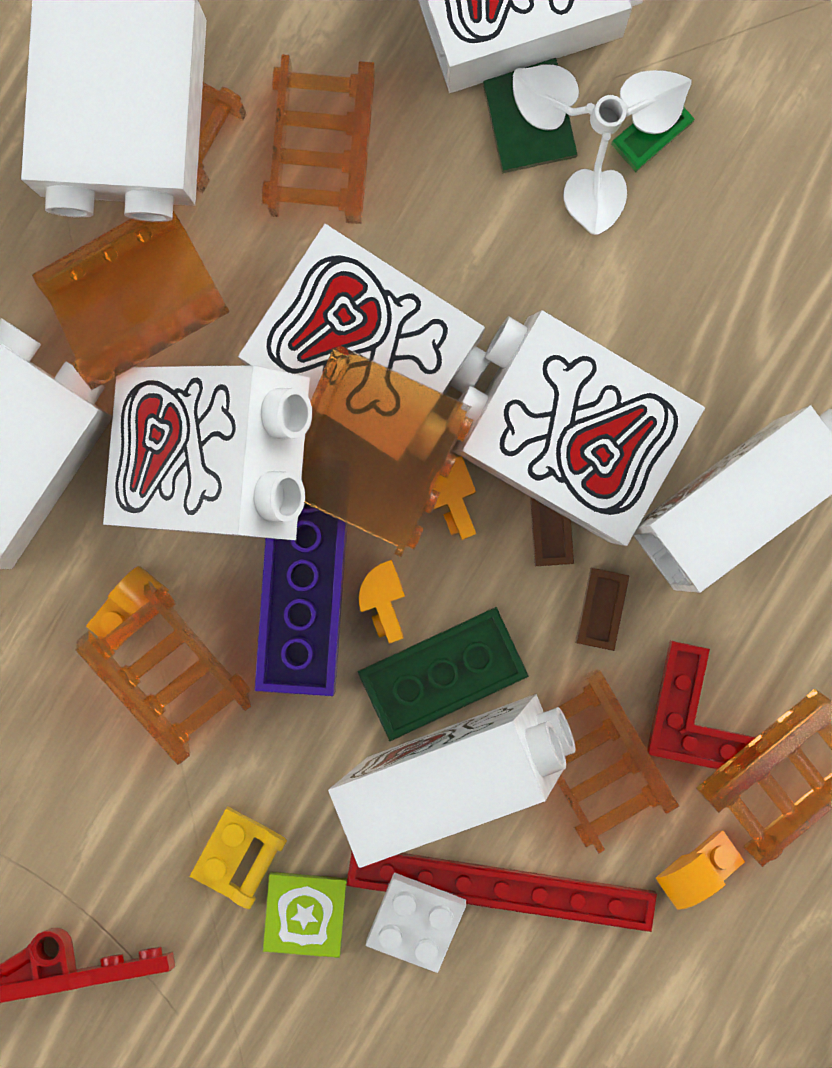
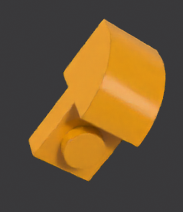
[430,456,476,540]
[359,560,405,644]
[86,566,169,651]
[656,830,745,910]

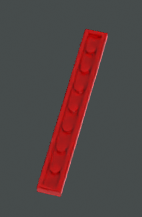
[346,851,657,932]

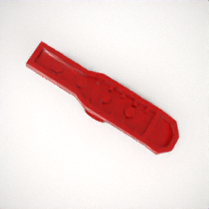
[0,928,175,1003]

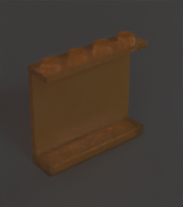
[32,210,230,390]
[301,346,474,557]

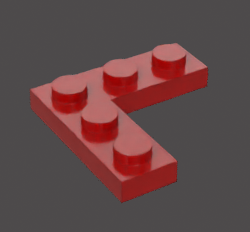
[646,640,770,779]

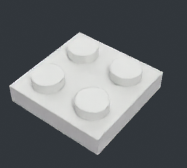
[366,873,466,973]

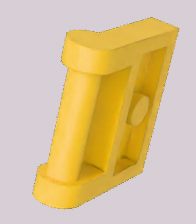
[189,806,287,909]

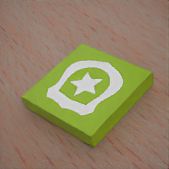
[263,872,347,958]

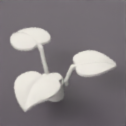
[513,65,691,235]

